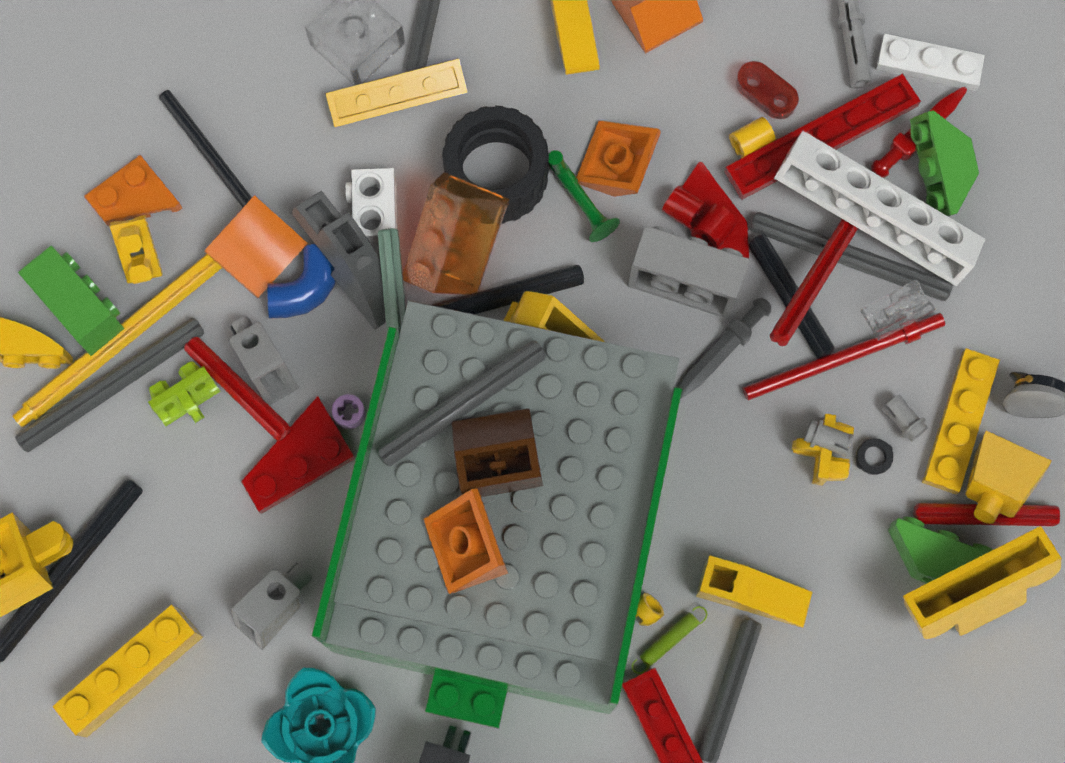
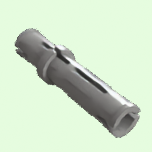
[837,0,873,89]

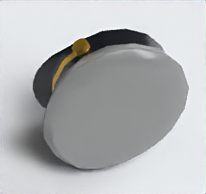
[1003,372,1065,418]

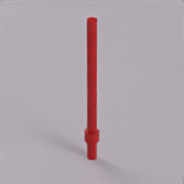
[743,313,945,401]

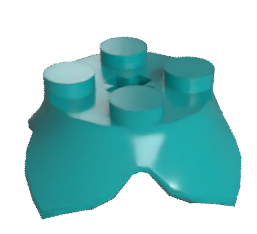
[261,667,376,763]

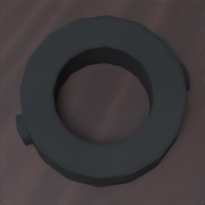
[856,438,893,475]

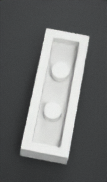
[876,34,985,91]

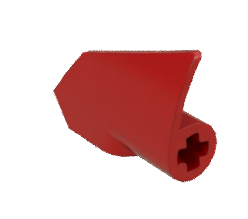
[662,162,749,259]

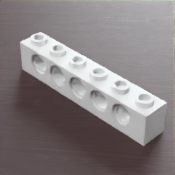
[774,131,985,286]

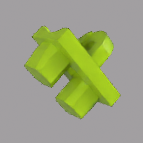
[148,361,221,426]

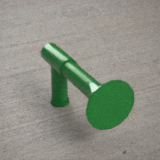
[548,150,620,242]

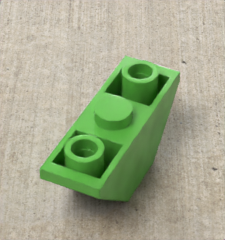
[910,110,979,216]
[888,516,994,584]

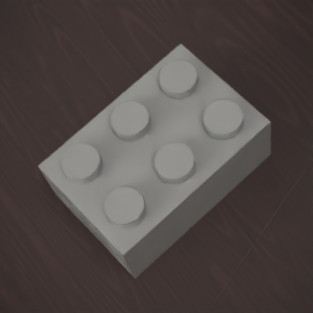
[628,226,749,319]

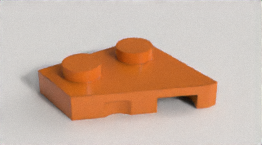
[84,155,182,226]

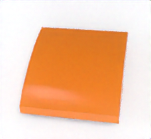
[204,195,308,298]

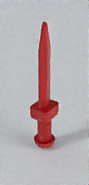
[871,87,967,178]

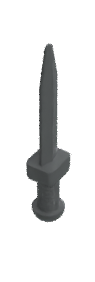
[679,298,771,399]

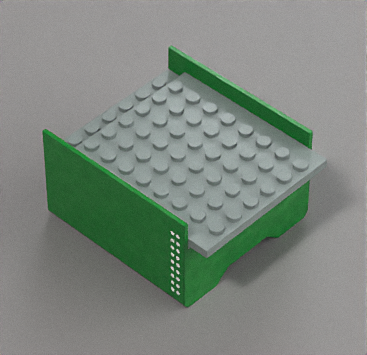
[312,301,682,729]

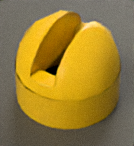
[636,593,664,626]

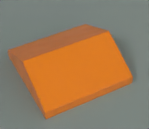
[576,121,661,197]

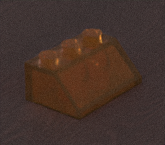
[403,172,509,294]

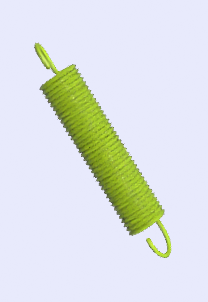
[631,606,708,674]

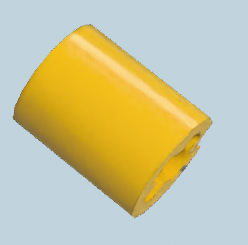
[729,117,776,158]

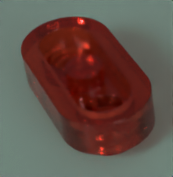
[736,61,799,119]

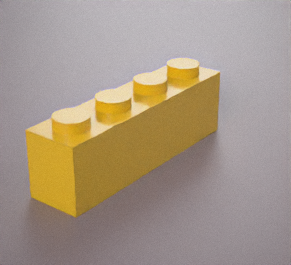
[52,604,203,737]

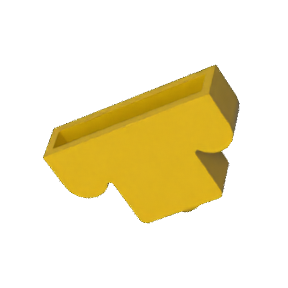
[503,291,605,342]
[903,526,1062,639]

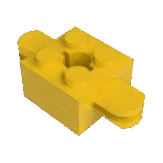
[0,512,73,617]

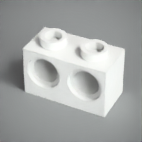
[346,168,398,247]

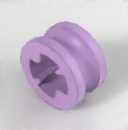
[332,394,366,430]

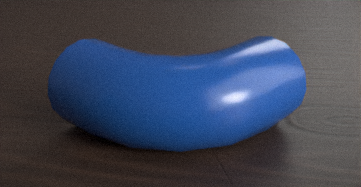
[267,244,336,319]

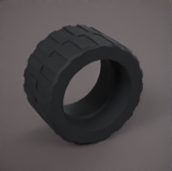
[442,105,549,224]

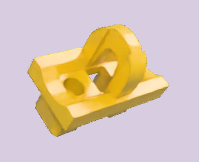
[109,215,163,284]
[792,413,854,486]

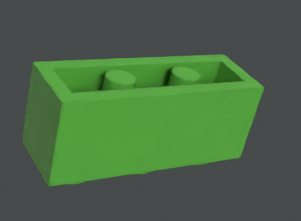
[18,245,125,356]

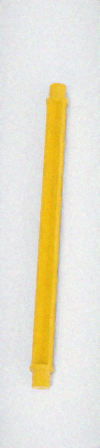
[12,254,222,428]

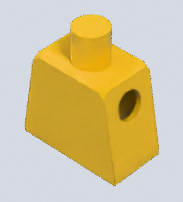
[965,430,1052,524]

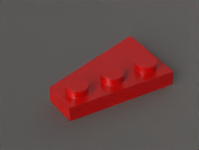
[241,396,355,514]

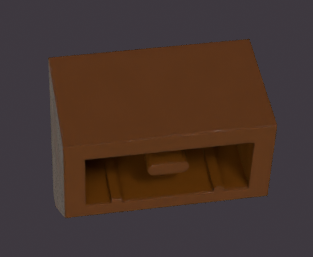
[452,408,543,497]

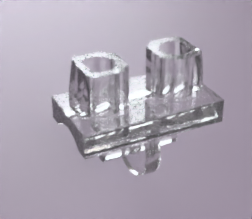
[860,279,936,341]

